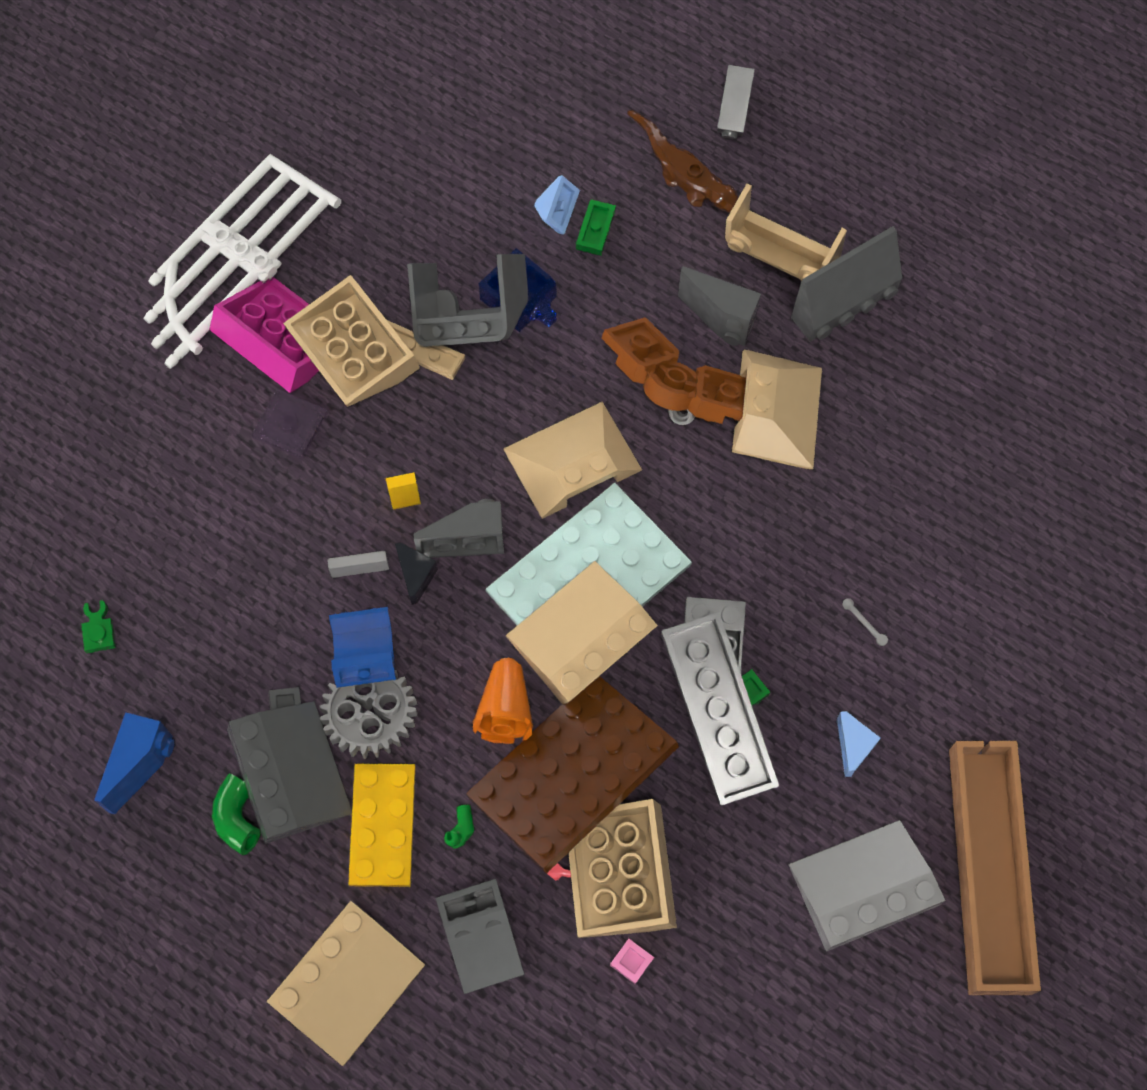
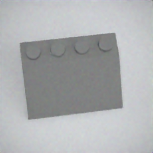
[789,820,945,952]

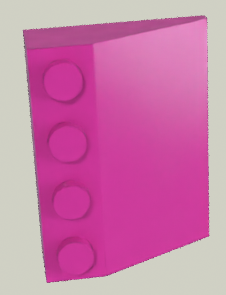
[209,277,319,393]

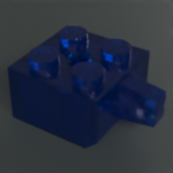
[478,248,557,332]

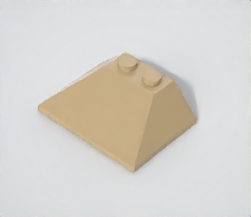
[732,349,822,469]
[503,402,642,519]

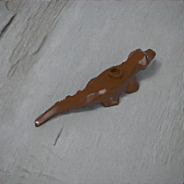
[627,110,738,213]

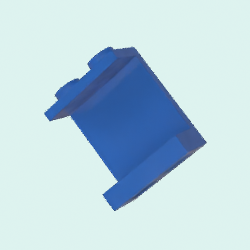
[329,607,396,688]

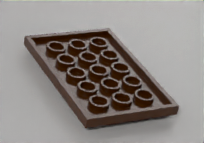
[466,676,679,874]

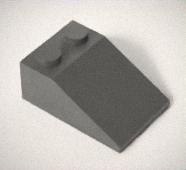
[678,266,761,346]
[414,499,504,558]

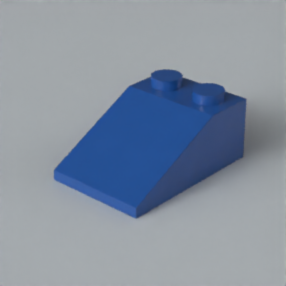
[94,712,174,814]

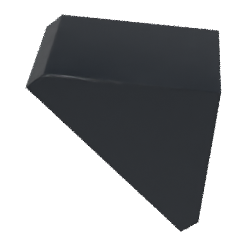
[395,542,438,605]

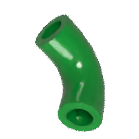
[212,773,261,855]

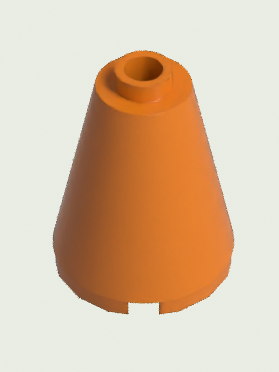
[473,658,533,744]

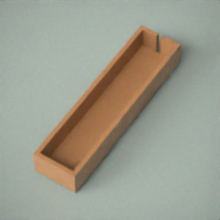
[949,741,1041,995]

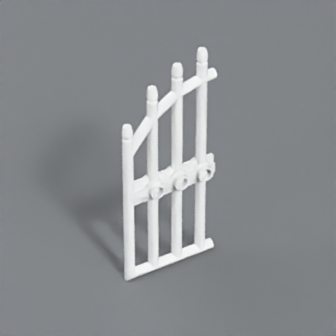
[143,154,341,369]

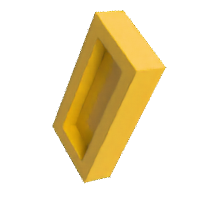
[386,473,421,510]

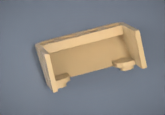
[725,184,847,281]

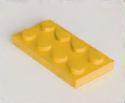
[348,764,416,887]

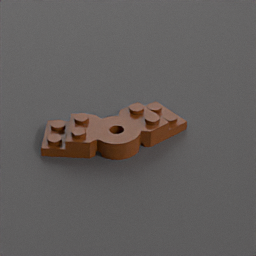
[602,317,746,424]

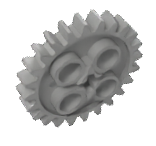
[320,670,418,759]

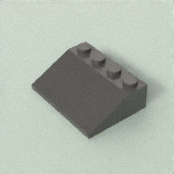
[791,226,902,342]
[227,701,352,844]

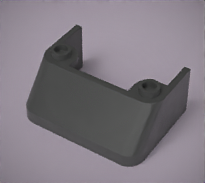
[407,254,528,347]

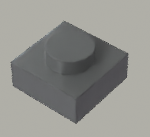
[268,687,301,710]

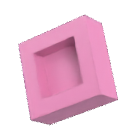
[610,939,654,984]

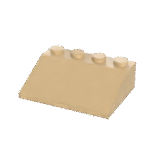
[283,275,420,407]
[506,561,658,704]
[569,799,677,938]
[267,901,425,1066]

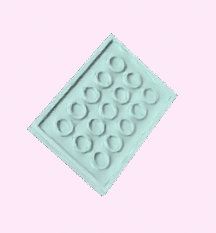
[486,483,692,625]

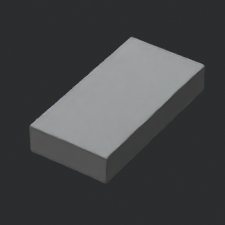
[328,551,389,578]

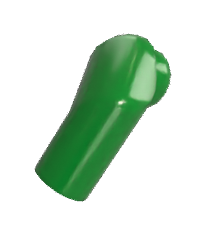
[444,805,474,849]

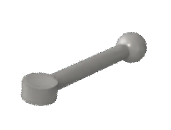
[842,598,888,646]

